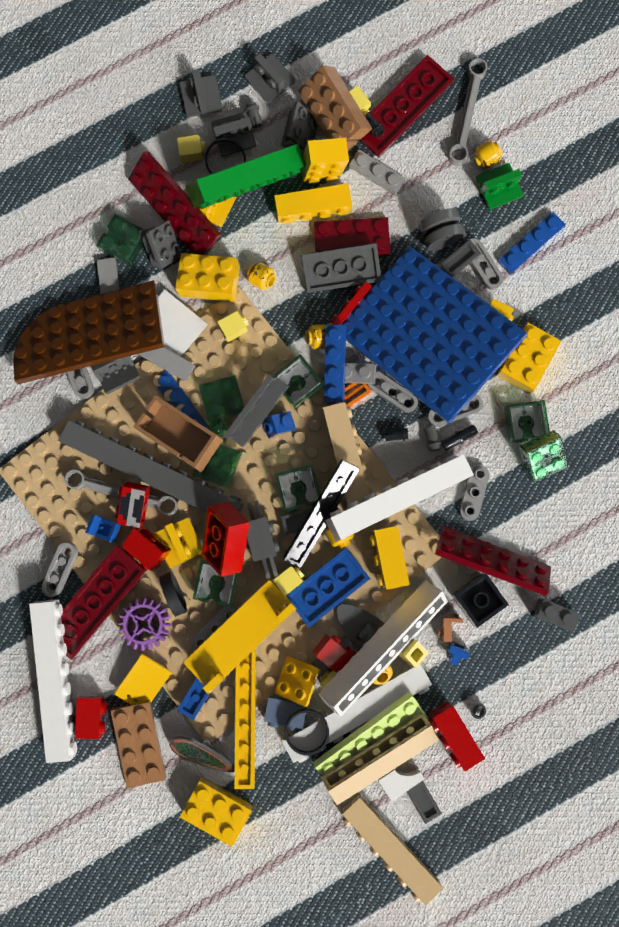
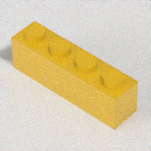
[274,183,352,224]

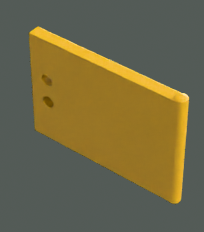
[114,653,172,705]

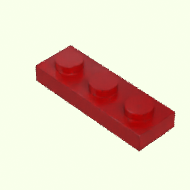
[330,282,372,325]

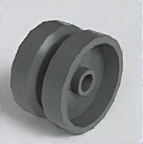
[419,208,467,251]

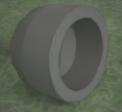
[470,703,487,719]

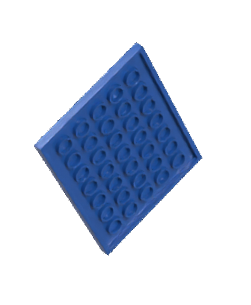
[342,246,527,424]

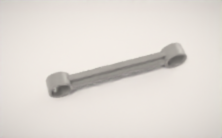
[448,58,487,166]
[64,470,178,516]

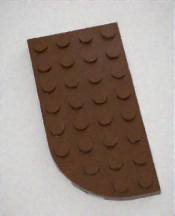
[13,280,165,384]

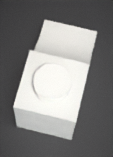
[378,769,425,801]

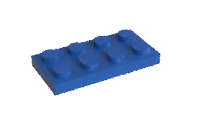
[286,548,371,627]

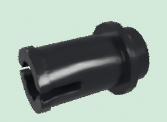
[366,113,385,138]
[385,426,409,442]

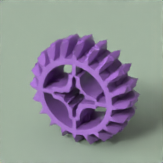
[117,597,171,651]

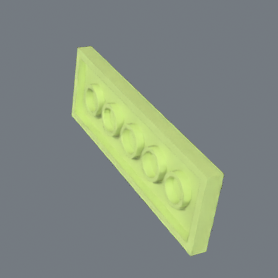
[312,691,428,776]

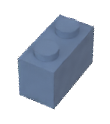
[264,696,307,731]

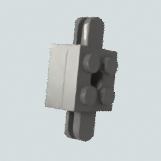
[247,500,280,579]

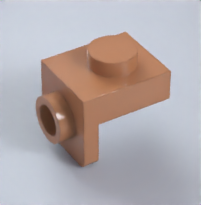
[438,614,463,642]

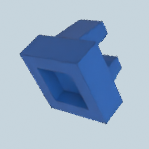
[447,641,470,666]

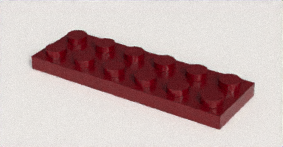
[358,54,455,158]
[128,151,221,255]
[435,526,551,596]
[61,545,147,660]

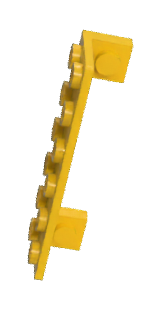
[184,580,297,694]

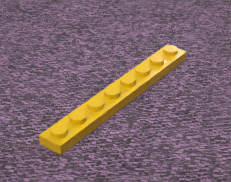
[234,648,256,789]

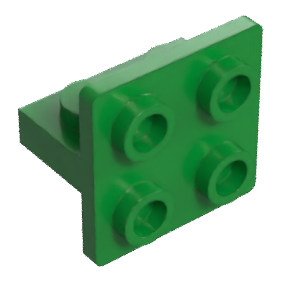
[476,163,524,210]

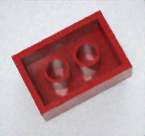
[201,502,250,577]
[428,701,485,772]

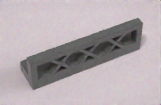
[223,374,289,447]

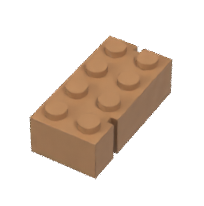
[298,65,372,151]
[133,395,223,472]

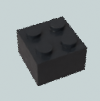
[451,572,509,628]

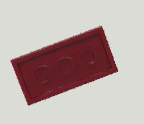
[314,217,391,256]

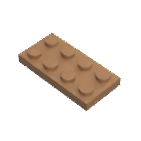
[111,701,167,788]

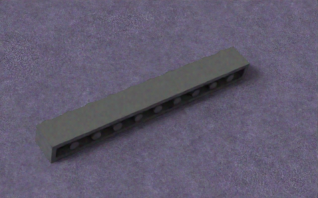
[58,420,244,513]

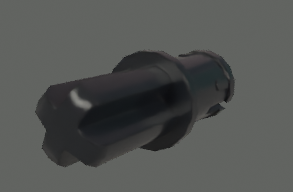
[440,425,478,451]

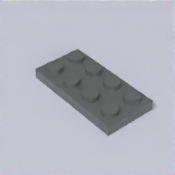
[302,243,381,293]

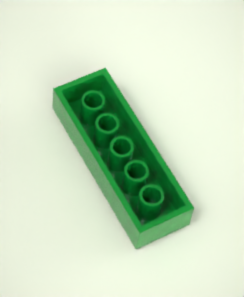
[185,144,306,209]

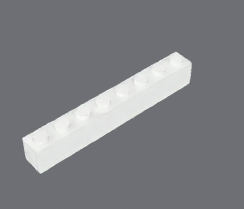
[325,454,474,542]
[318,580,448,717]
[29,599,77,763]
[282,664,432,763]

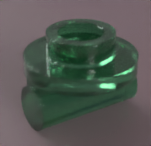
[208,419,228,438]

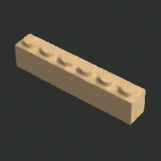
[322,402,372,509]
[321,713,438,805]
[342,794,443,905]

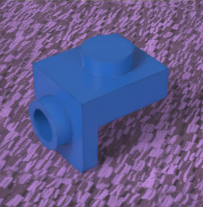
[263,411,296,438]
[85,515,121,543]

